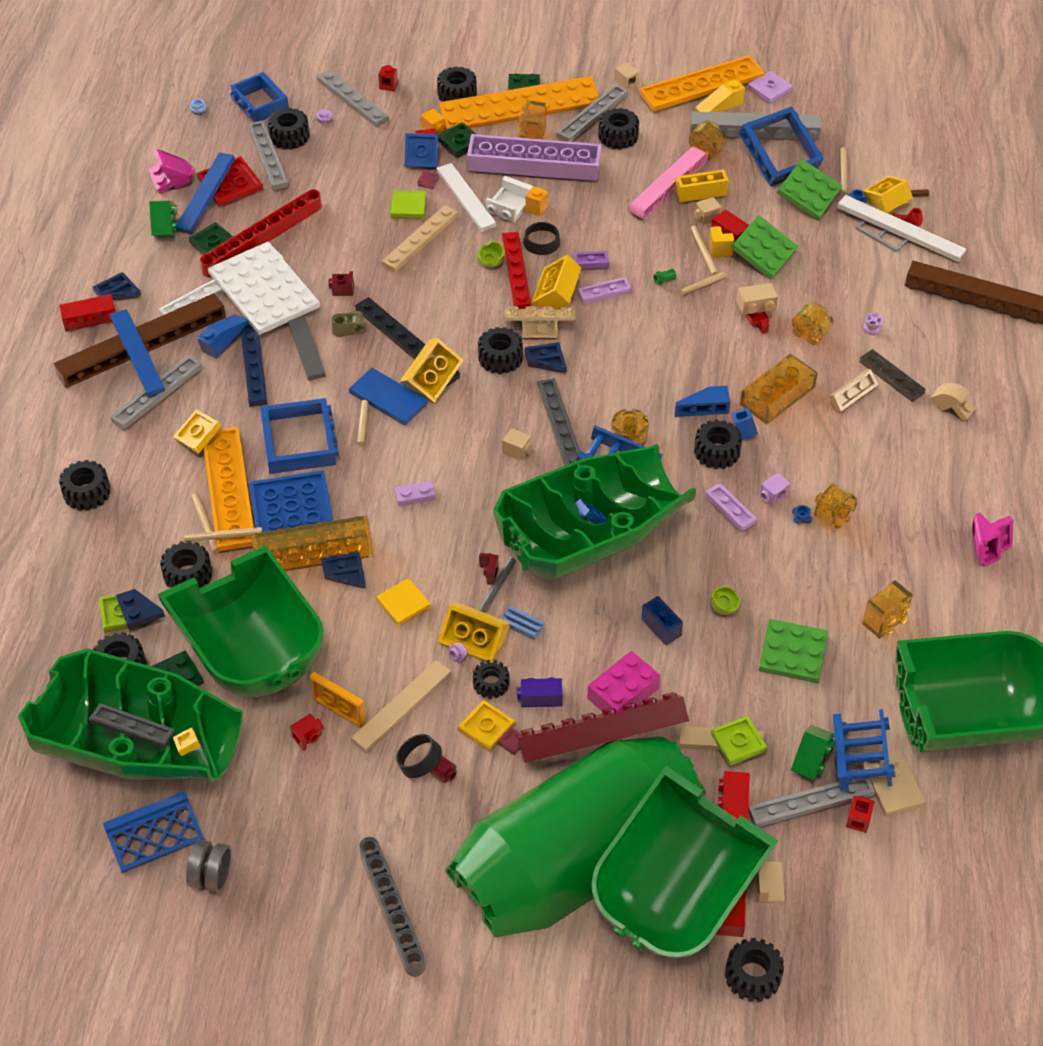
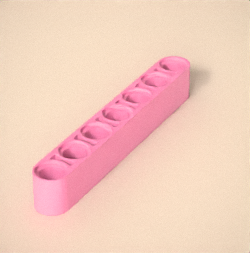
[629,147,708,220]

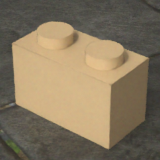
[736,283,778,315]

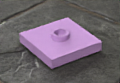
[748,71,793,103]

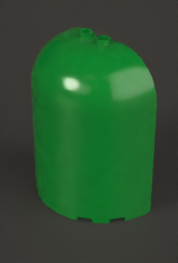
[158,545,323,698]
[895,631,1043,752]
[592,765,778,958]

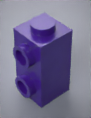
[517,677,563,708]

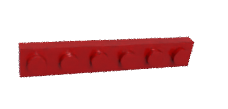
[502,232,531,309]

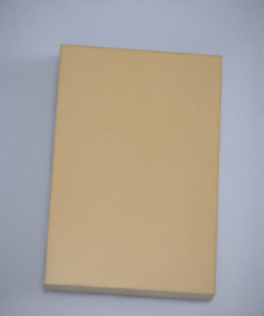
[860,750,926,816]

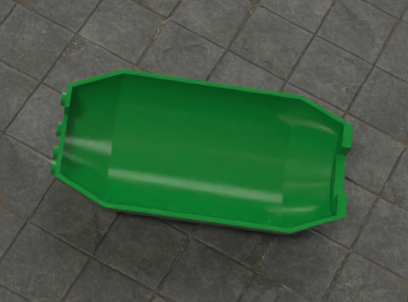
[445,736,706,937]

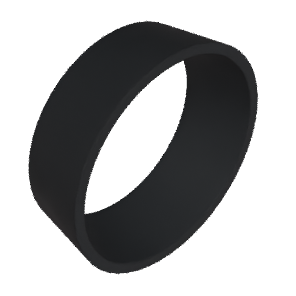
[523,222,560,255]
[396,734,442,778]

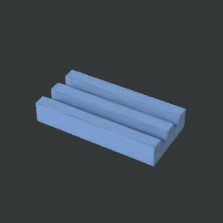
[501,606,544,640]

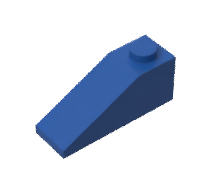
[197,314,249,358]
[674,386,730,417]

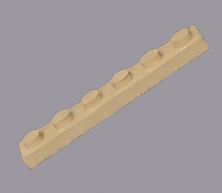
[381,205,458,273]

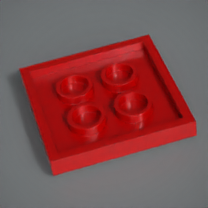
[196,156,263,207]

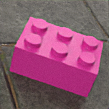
[587,650,661,710]

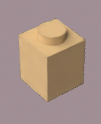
[614,62,639,90]
[694,197,722,225]
[502,428,532,460]

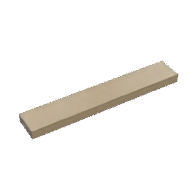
[351,660,451,753]

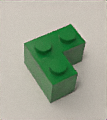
[149,200,178,236]
[791,725,835,780]

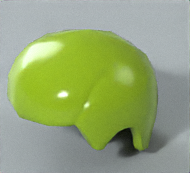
[478,241,504,268]
[710,586,741,616]

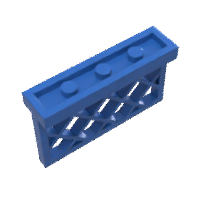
[103,791,204,873]

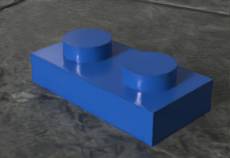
[575,499,607,524]

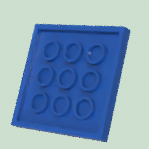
[249,470,335,545]

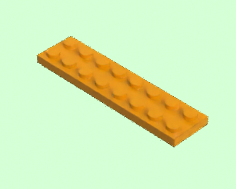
[639,55,765,112]
[204,427,256,552]

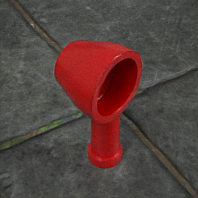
[891,208,923,227]

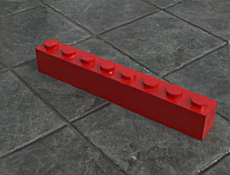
[716,771,750,937]

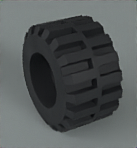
[437,66,477,102]
[267,108,310,149]
[598,108,639,149]
[478,327,523,374]
[694,419,742,469]
[59,460,111,511]
[160,541,212,588]
[93,632,146,665]
[725,938,784,1002]

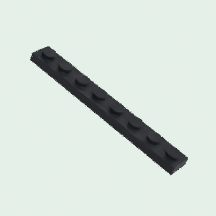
[355,297,460,387]

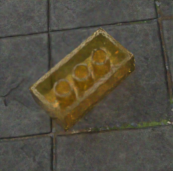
[740,353,818,425]

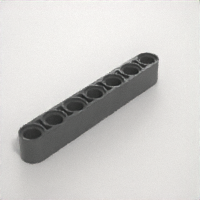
[359,837,425,977]

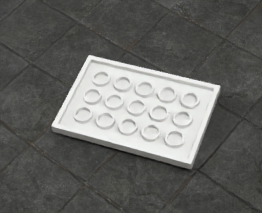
[208,242,320,335]

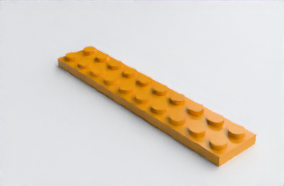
[439,76,599,130]

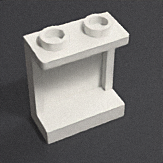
[485,176,533,223]

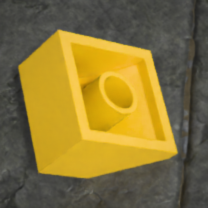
[862,176,913,214]

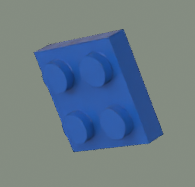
[404,133,439,168]

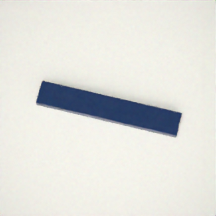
[241,324,267,407]

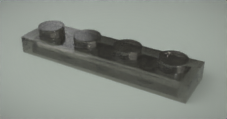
[859,349,926,402]

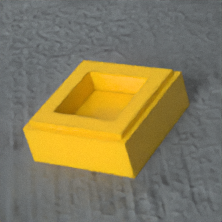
[173,728,200,756]

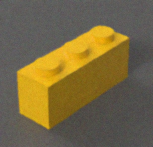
[675,169,729,203]

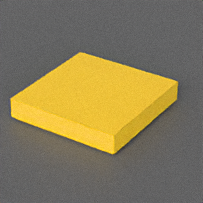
[173,409,222,454]
[376,578,431,626]
[458,700,516,752]

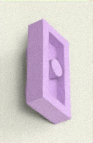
[395,481,435,506]

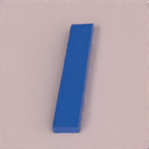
[176,152,235,234]
[110,309,165,396]

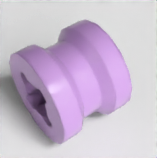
[863,313,883,335]

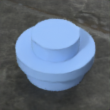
[190,99,206,114]

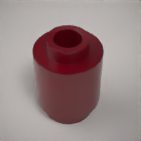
[430,755,457,783]

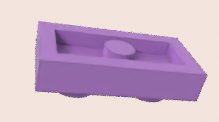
[573,251,609,269]

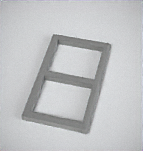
[855,220,910,252]

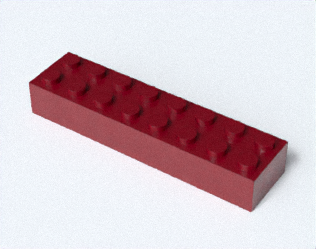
[517,692,689,763]

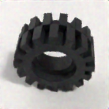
[473,660,509,699]

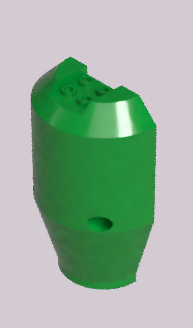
[493,444,696,582]
[18,648,243,782]

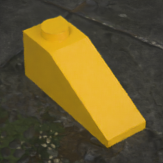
[695,79,745,112]

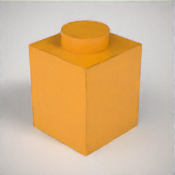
[421,108,446,134]
[525,186,548,216]

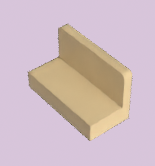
[756,860,785,903]

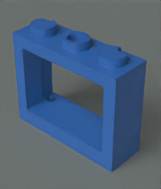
[230,72,289,122]

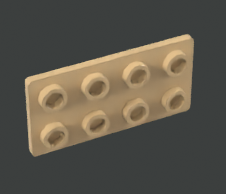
[505,306,575,338]

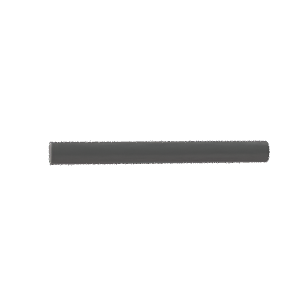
[478,557,516,613]

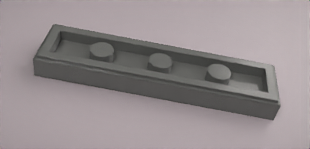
[89,703,175,749]

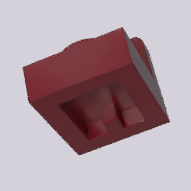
[479,553,499,585]

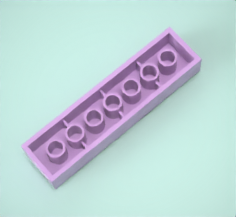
[467,134,601,181]

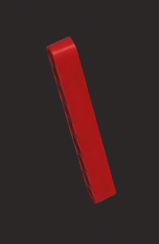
[200,189,322,277]

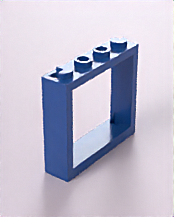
[738,106,824,186]
[260,398,339,474]

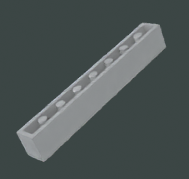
[690,111,821,140]

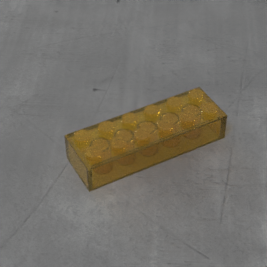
[251,515,373,572]

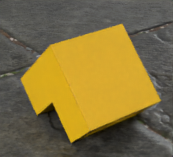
[709,227,734,257]

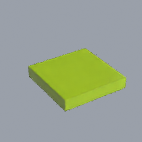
[390,191,426,219]
[99,590,144,633]
[710,715,768,766]

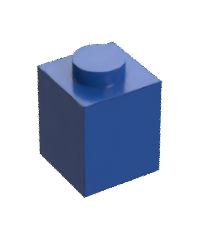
[731,407,758,440]

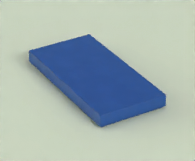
[349,368,428,425]

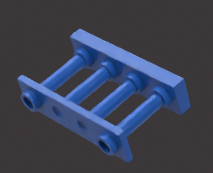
[576,425,663,461]
[833,709,895,791]

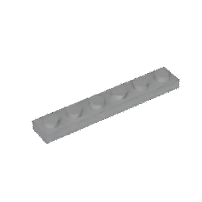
[317,70,389,128]
[556,84,628,142]
[248,120,289,190]
[110,355,203,430]
[749,778,875,827]

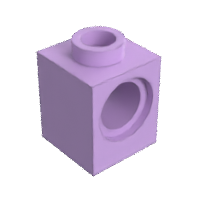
[760,473,791,507]

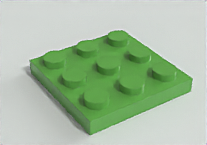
[777,159,843,220]
[731,215,798,279]
[758,619,828,683]

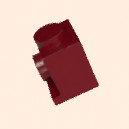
[328,271,354,296]

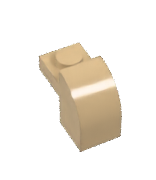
[931,383,975,421]

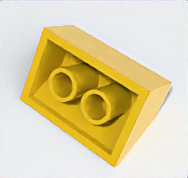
[531,255,582,309]
[400,338,464,403]
[438,602,511,663]

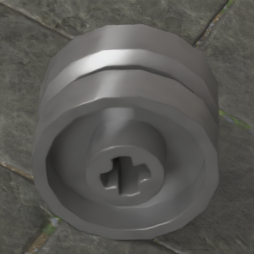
[186,839,232,893]

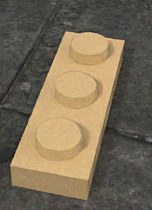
[829,369,878,412]

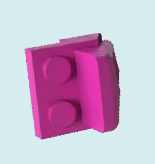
[148,149,195,194]
[972,513,1014,567]

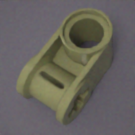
[332,311,366,337]

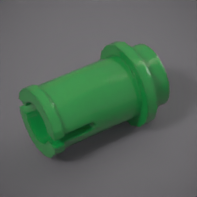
[653,269,677,285]

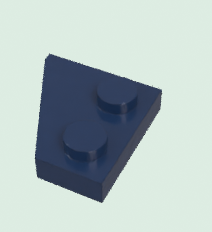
[93,272,141,300]
[524,342,567,373]
[321,552,366,589]
[116,589,165,629]

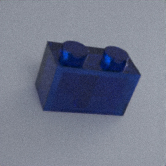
[641,596,683,645]

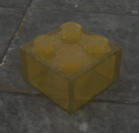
[518,100,546,139]
[862,580,913,639]

